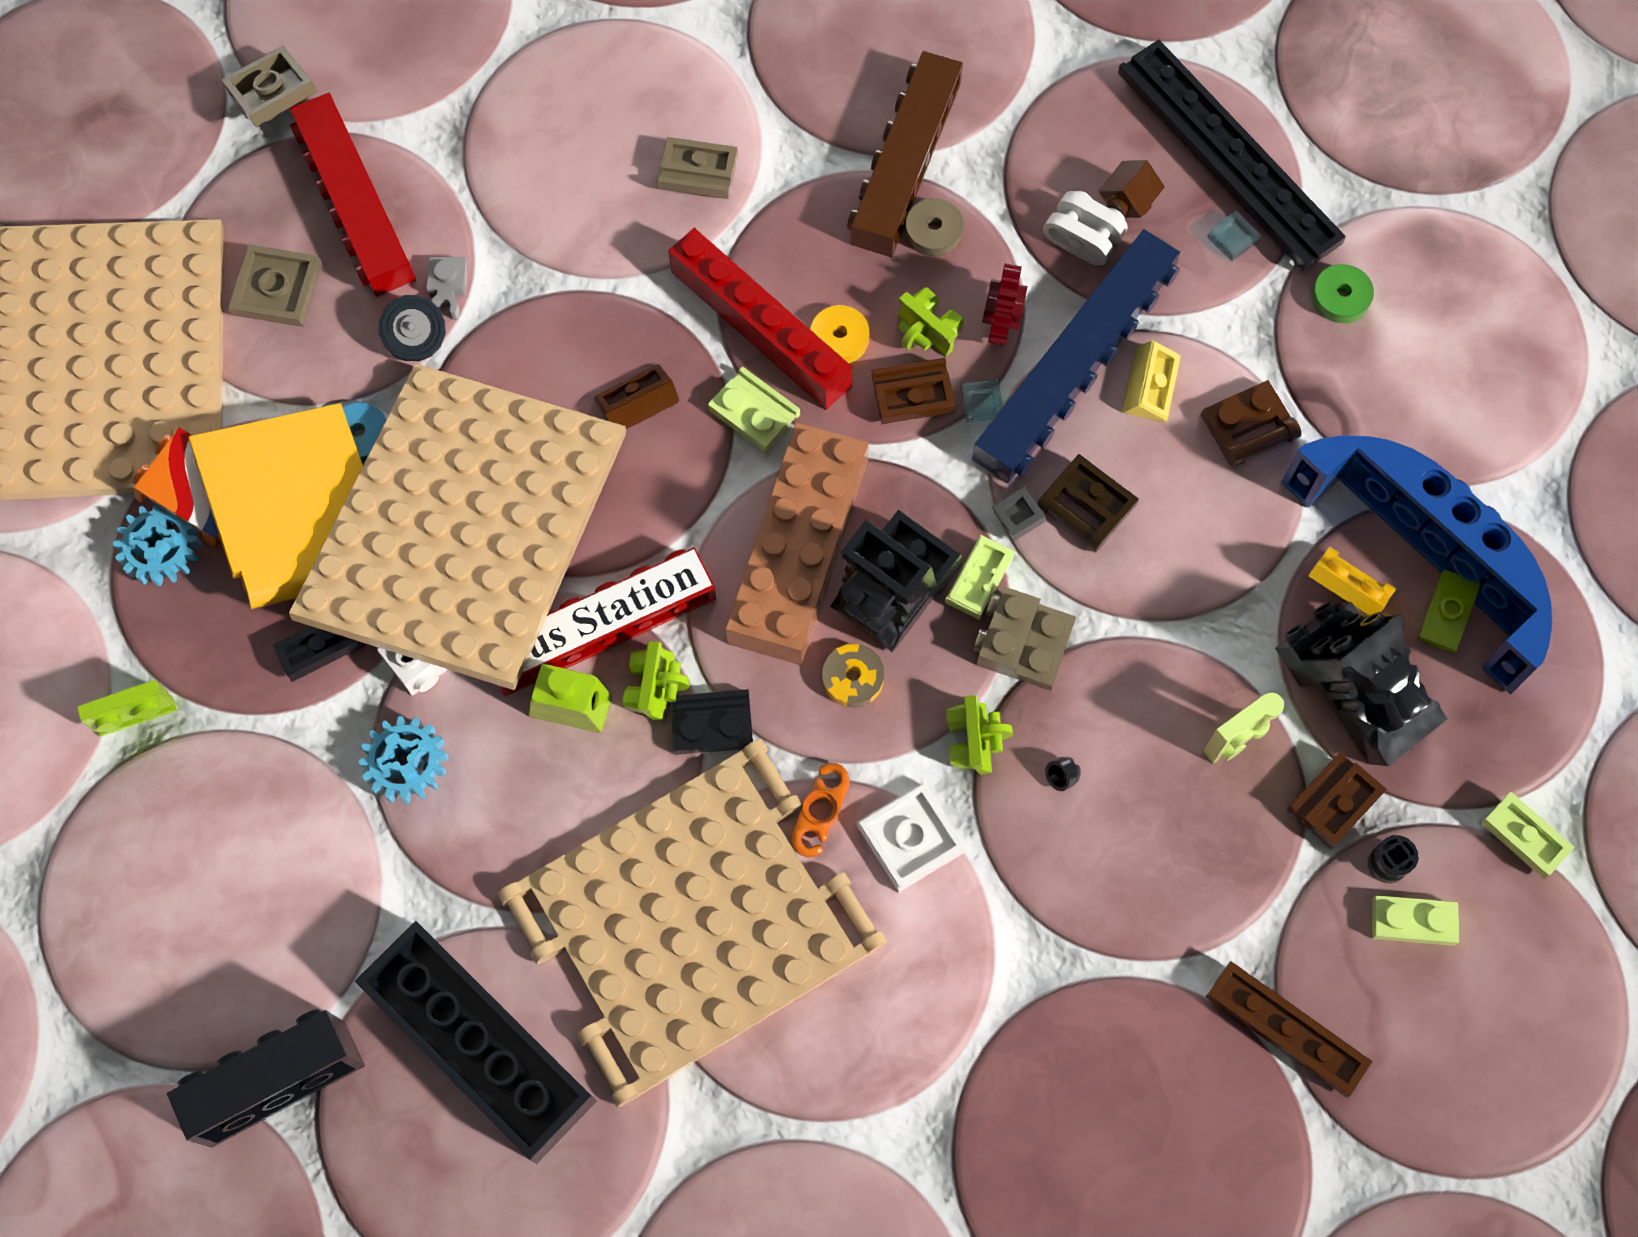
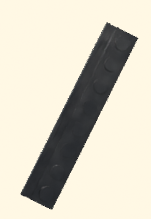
[1118,39,1346,272]

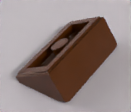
[593,364,679,429]

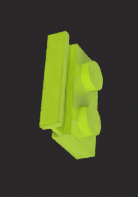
[77,679,177,737]

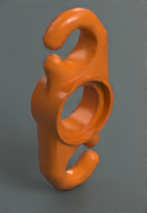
[791,763,850,857]

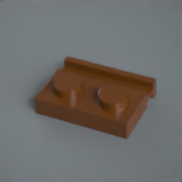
[872,358,956,424]
[1287,750,1387,849]

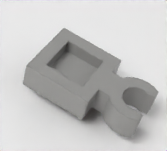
[427,257,468,320]

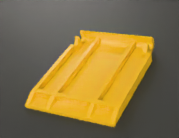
[189,403,363,610]

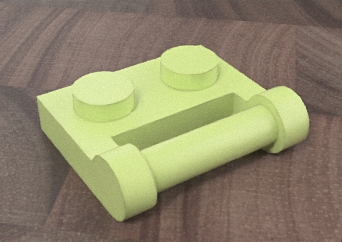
[1203,693,1284,764]

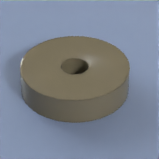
[905,198,964,256]

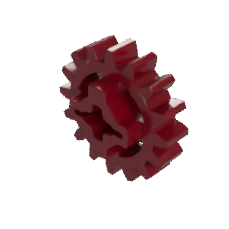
[982,263,1028,346]

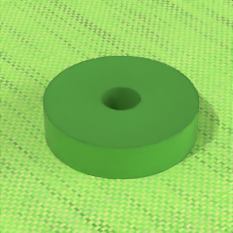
[1312,264,1374,323]

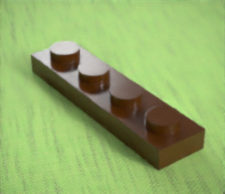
[1205,961,1373,1098]

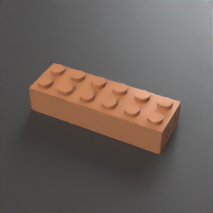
[726,422,869,665]

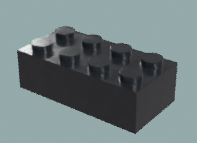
[166,1009,365,1148]

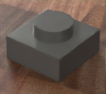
[992,486,1046,541]

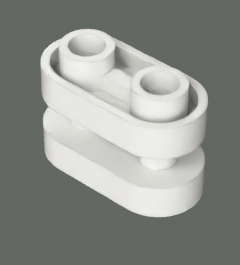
[1043,191,1128,266]

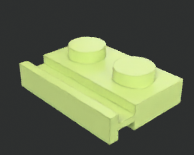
[708,366,800,453]

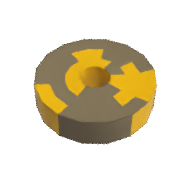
[822,644,884,707]

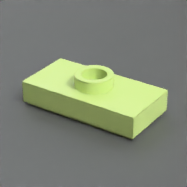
[945,535,1015,620]

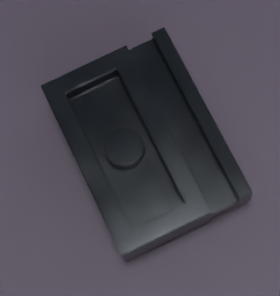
[671,689,753,755]

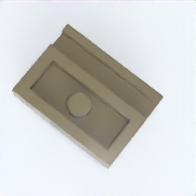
[657,137,738,199]

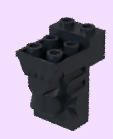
[830,509,963,653]
[1275,601,1448,766]

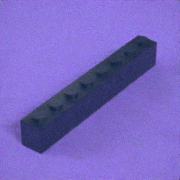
[972,229,1181,484]

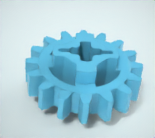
[113,503,202,586]
[359,716,449,804]

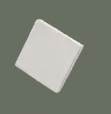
[856,782,967,893]

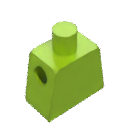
[529,664,612,734]

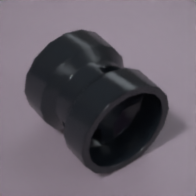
[1367,835,1419,884]

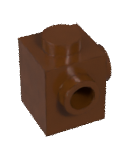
[1098,160,1165,218]

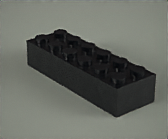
[354,921,597,1164]

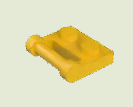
[1308,547,1396,615]

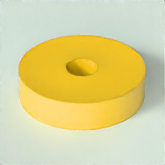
[811,305,869,363]

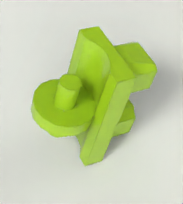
[898,287,964,357]
[623,641,690,721]
[946,695,1013,775]

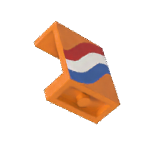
[132,427,221,548]

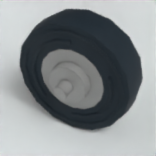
[378,295,446,361]

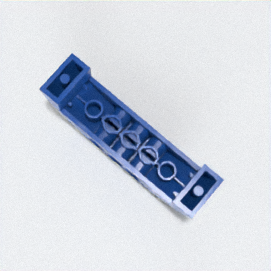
[1281,435,1552,695]

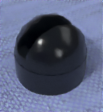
[1045,757,1081,791]

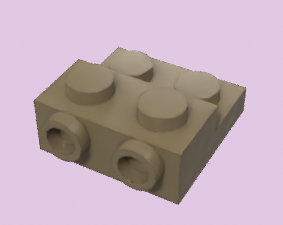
[222,45,317,127]
[973,586,1076,691]

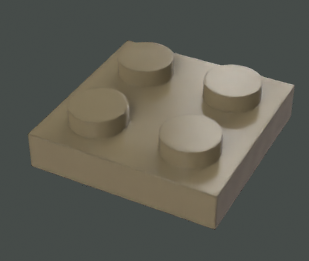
[228,244,322,327]

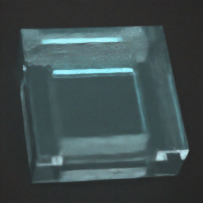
[1207,211,1261,261]
[961,379,1003,423]

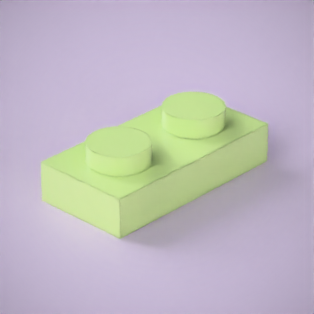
[1481,792,1575,879]
[1372,895,1459,946]

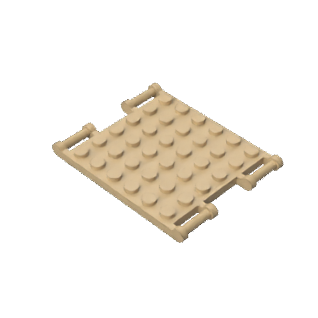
[497,739,888,1108]

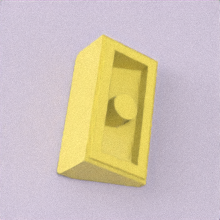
[1122,340,1181,422]

